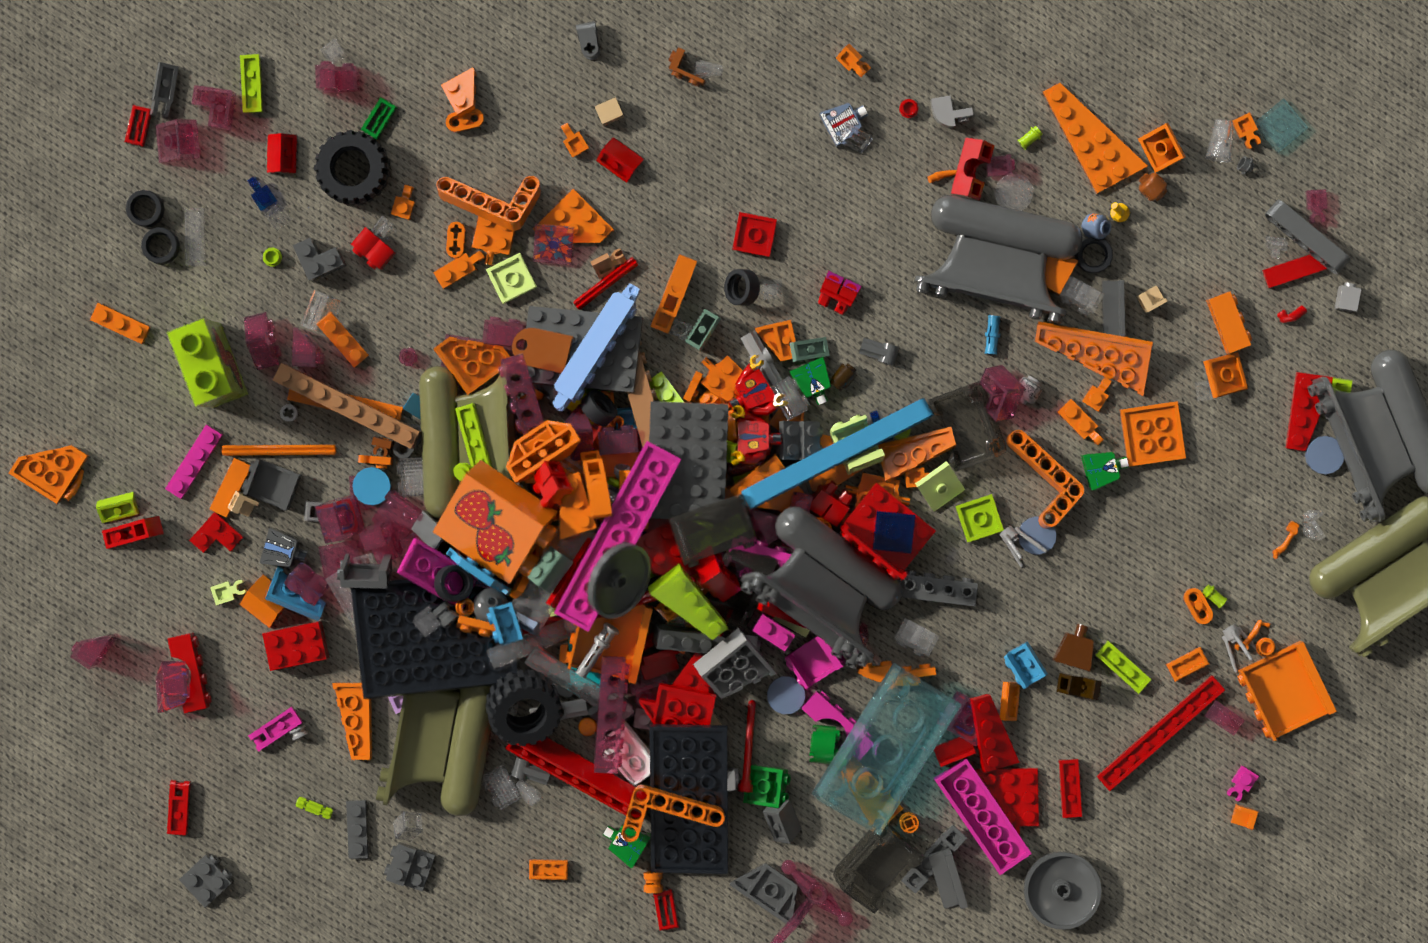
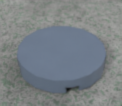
[1305,436,1344,474]
[1018,516,1056,555]
[767,676,805,714]

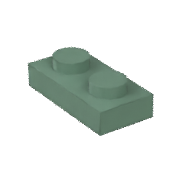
[790,337,830,362]

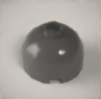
[472,587,509,622]

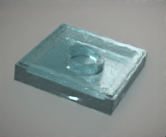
[1255,98,1308,153]

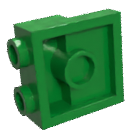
[743,764,791,808]

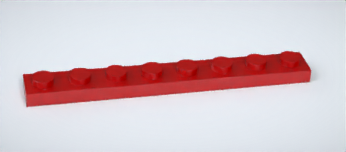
[1096,675,1225,791]

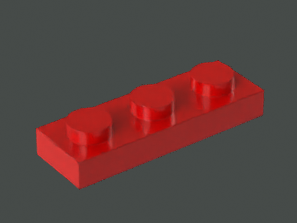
[1058,759,1082,818]

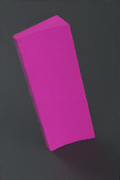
[934,758,1032,875]

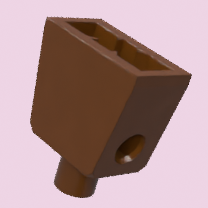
[1053,624,1094,671]

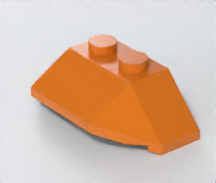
[506,420,581,483]

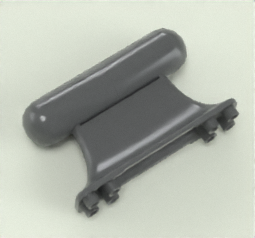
[914,195,1083,324]
[1308,349,1428,522]
[741,507,903,669]

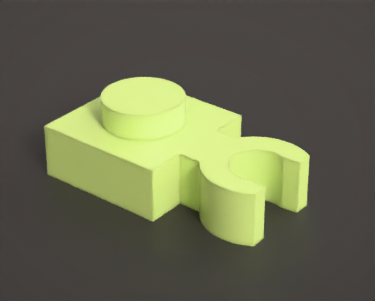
[210,580,247,605]

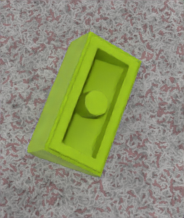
[96,492,139,524]

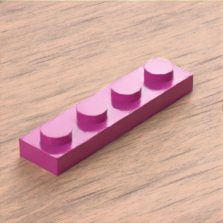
[165,425,223,499]

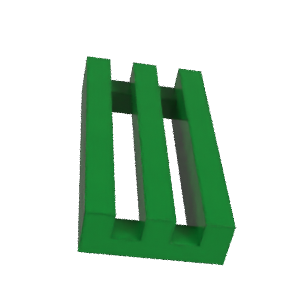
[361,97,397,140]

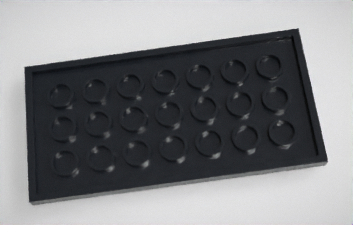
[649,724,728,874]

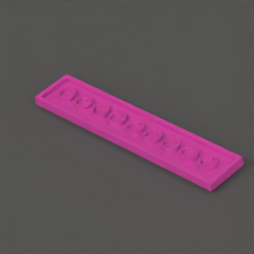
[554,441,681,631]

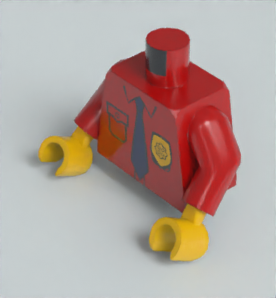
[728,355,788,416]
[730,405,782,465]

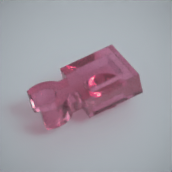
[1305,189,1327,224]

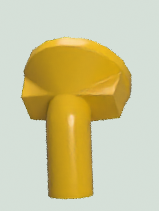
[1110,202,1130,222]

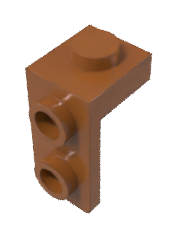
[669,47,706,87]

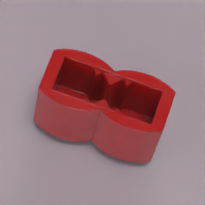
[351,227,396,270]

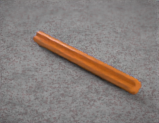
[222,445,336,456]

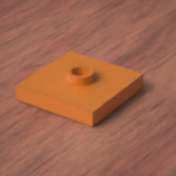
[1203,352,1248,398]

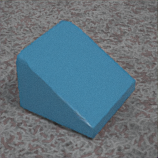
[403,393,420,419]

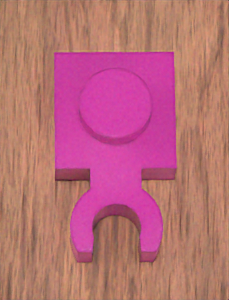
[1227,765,1259,801]

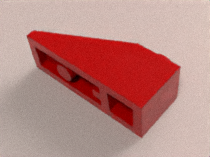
[102,516,164,549]

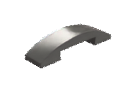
[901,825,967,894]

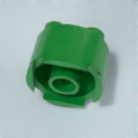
[809,724,840,765]

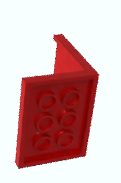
[840,482,936,580]

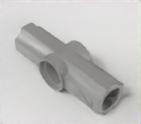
[740,330,783,387]
[529,698,589,721]

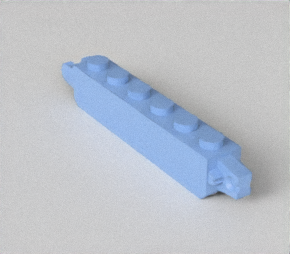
[553,283,641,411]

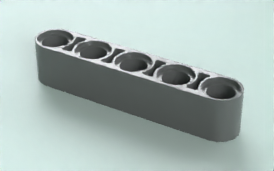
[1265,200,1350,275]

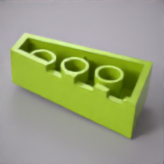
[648,564,728,640]

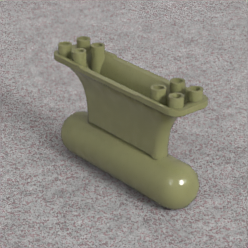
[419,362,526,519]
[1309,496,1428,657]
[376,685,492,816]

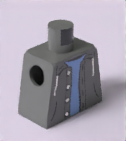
[259,528,308,567]

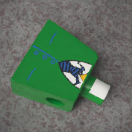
[789,357,831,405]
[1081,452,1129,490]
[603,824,651,868]

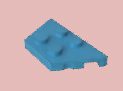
[446,547,512,596]

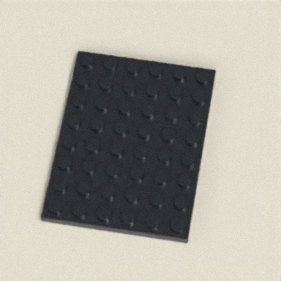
[350,575,517,700]

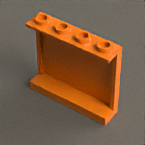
[565,604,653,684]
[1237,641,1337,741]

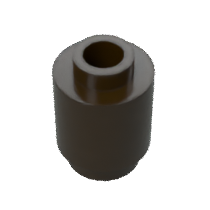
[830,363,857,392]

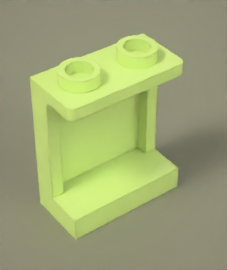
[830,415,885,475]

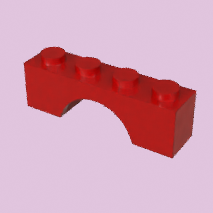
[167,632,212,713]

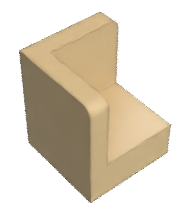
[595,97,624,126]
[1136,286,1168,313]
[227,491,260,517]

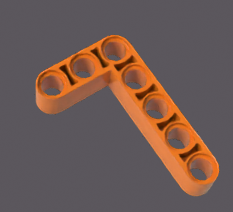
[436,176,541,231]
[1006,430,1084,529]
[622,785,725,842]

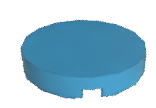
[352,467,391,505]

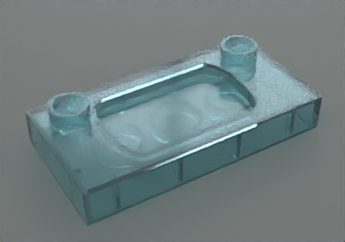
[811,663,962,836]

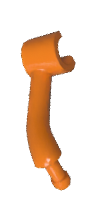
[601,390,624,429]
[1272,521,1299,559]
[1235,620,1270,651]

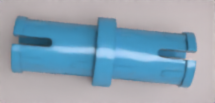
[985,315,1001,355]

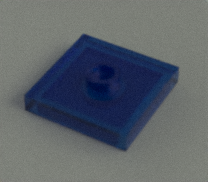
[873,511,916,553]

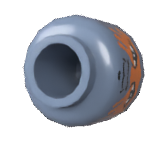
[1081,213,1111,239]

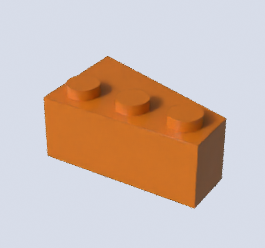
[560,472,599,541]

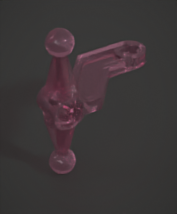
[770,860,853,943]

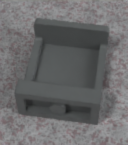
[242,459,302,511]
[337,554,393,588]

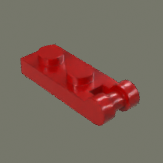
[167,780,191,835]

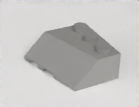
[693,628,776,699]

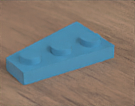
[265,566,326,621]

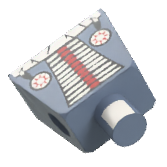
[819,103,868,147]

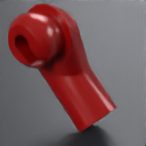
[1277,305,1307,323]

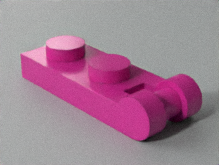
[248,706,303,752]

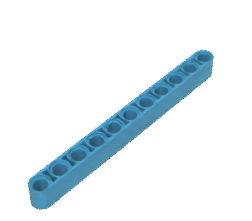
[741,398,934,510]

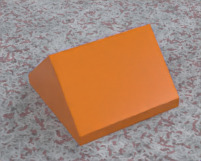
[1138,123,1185,173]
[240,574,285,628]

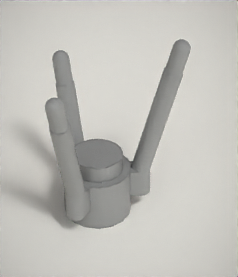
[999,525,1047,568]
[1222,623,1256,673]

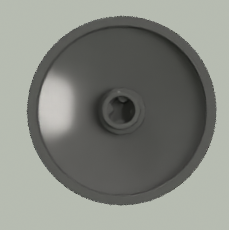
[587,543,651,619]
[1024,851,1101,929]

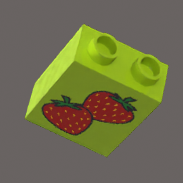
[167,318,248,408]

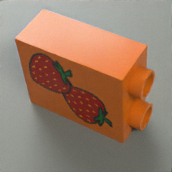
[433,460,558,584]

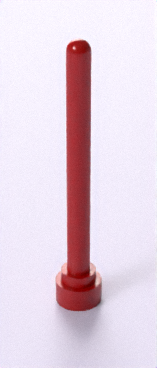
[737,700,756,793]

